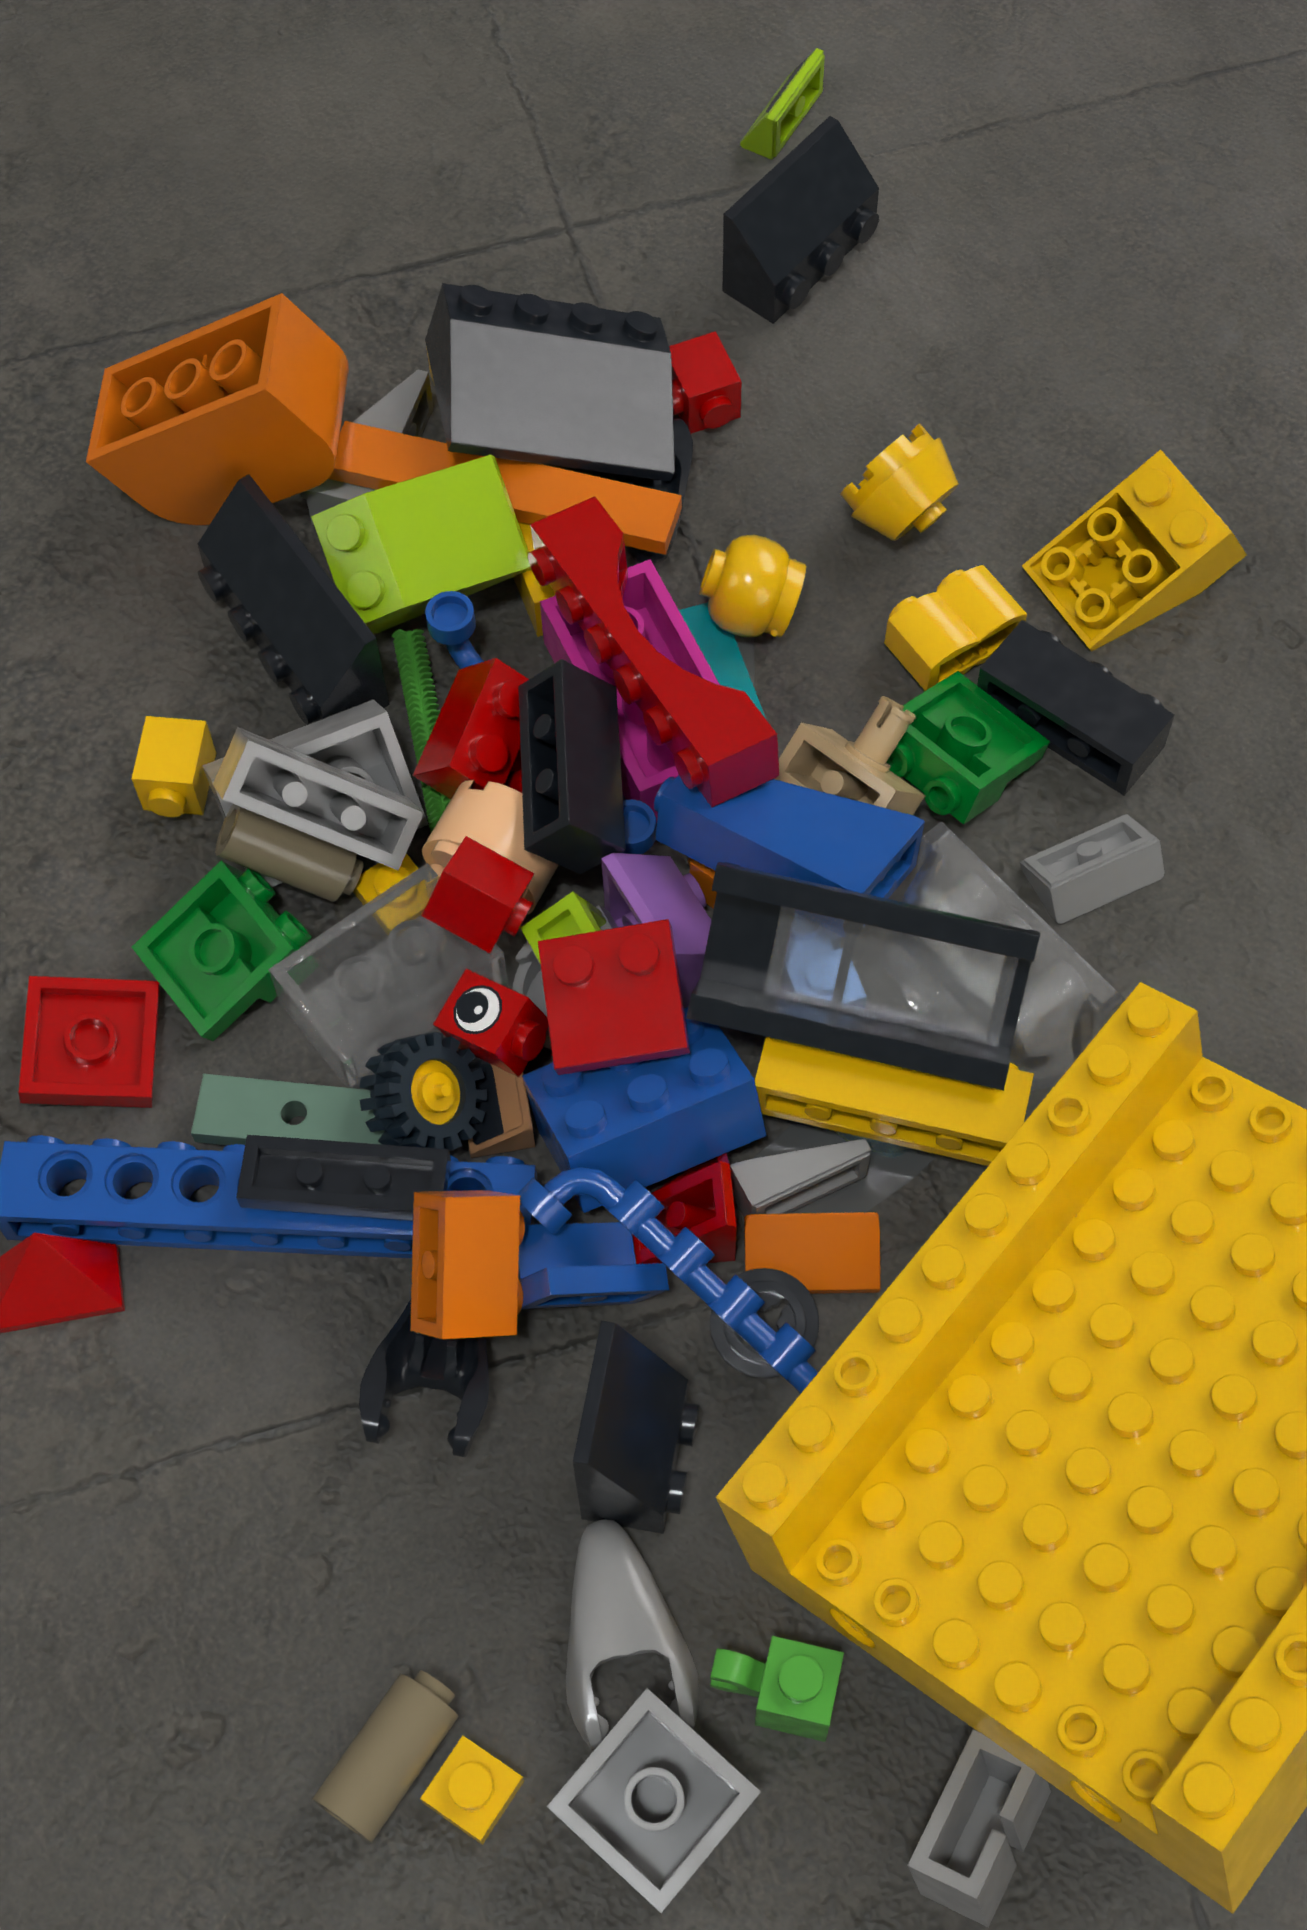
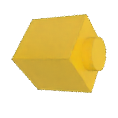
[131,716,216,817]

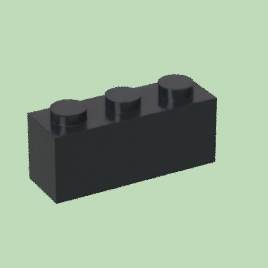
[977,620,1175,796]
[518,659,626,874]

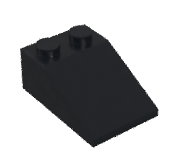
[573,1320,699,1534]

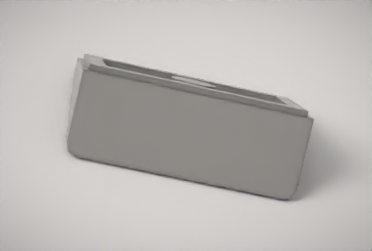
[1020,814,1165,924]

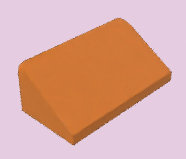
[744,1212,880,1294]

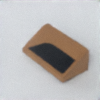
[457,1048,535,1158]

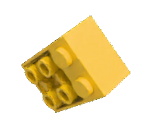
[1022,449,1247,652]

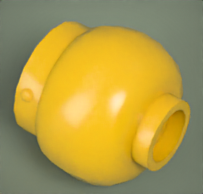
[699,535,806,637]

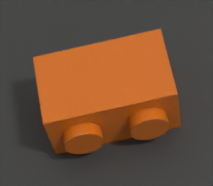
[410,1190,525,1339]

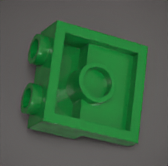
[887,671,1050,824]
[131,860,315,1041]

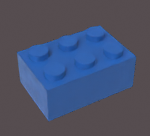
[522,1007,767,1213]

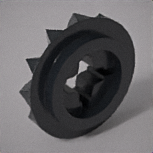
[710,1268,819,1378]

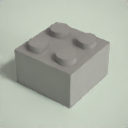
[547,1688,761,1913]

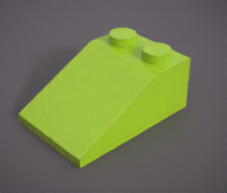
[311,455,531,634]

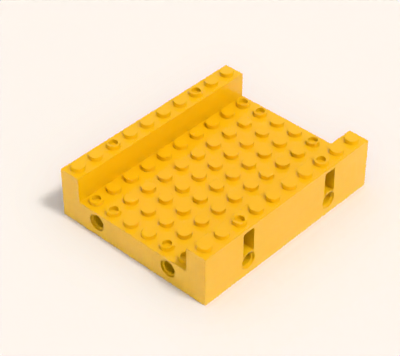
[716,982,1307,1914]

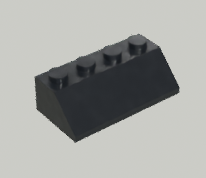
[197,474,389,725]

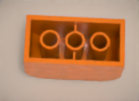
[86,293,349,525]

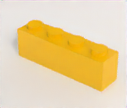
[755,1037,1034,1166]

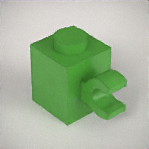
[710,1636,844,1742]

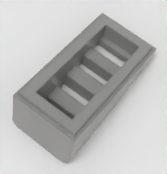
[730,1139,872,1217]

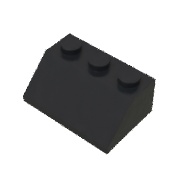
[722,116,879,324]

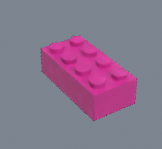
[540,559,720,823]

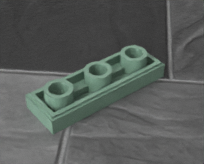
[191,1074,384,1146]

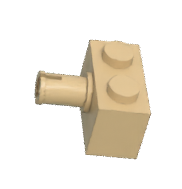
[774,696,925,815]

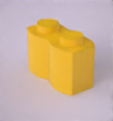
[884,565,1027,691]

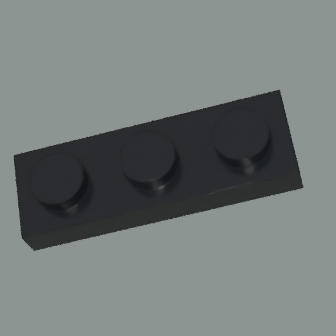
[236,1135,451,1221]

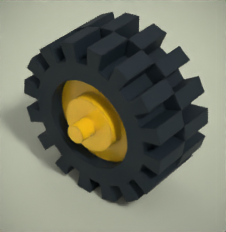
[359,1032,487,1150]

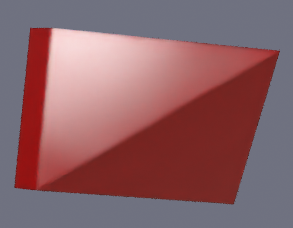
[0,1233,125,1334]

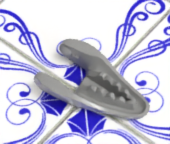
[566,1519,699,1749]

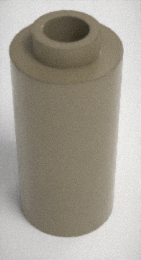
[215,804,363,902]
[312,1670,459,1844]

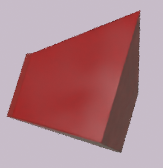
[632,1153,737,1264]

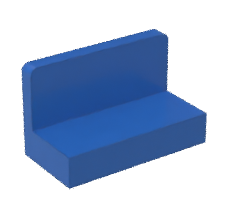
[518,1222,669,1309]

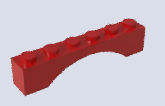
[528,496,779,807]

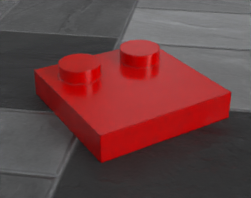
[538,919,690,1075]
[18,976,160,1108]

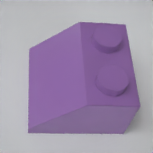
[601,853,711,1008]

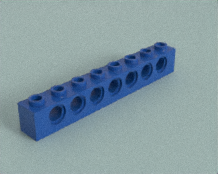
[0,1135,538,1259]

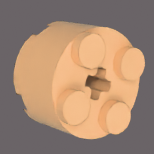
[422,780,559,914]

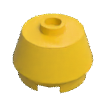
[840,424,959,541]

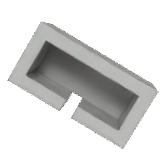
[907,1730,1051,1928]

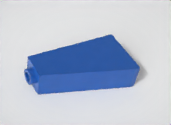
[654,775,925,937]

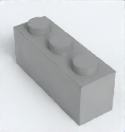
[213,727,424,870]

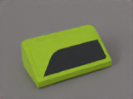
[740,48,825,160]

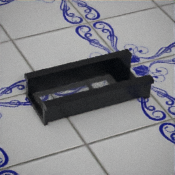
[686,862,1040,1091]

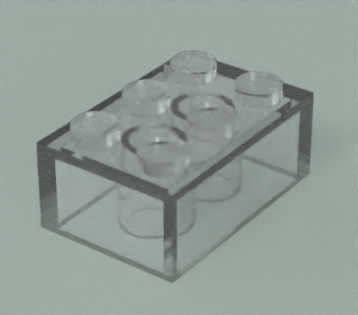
[268,863,509,1089]

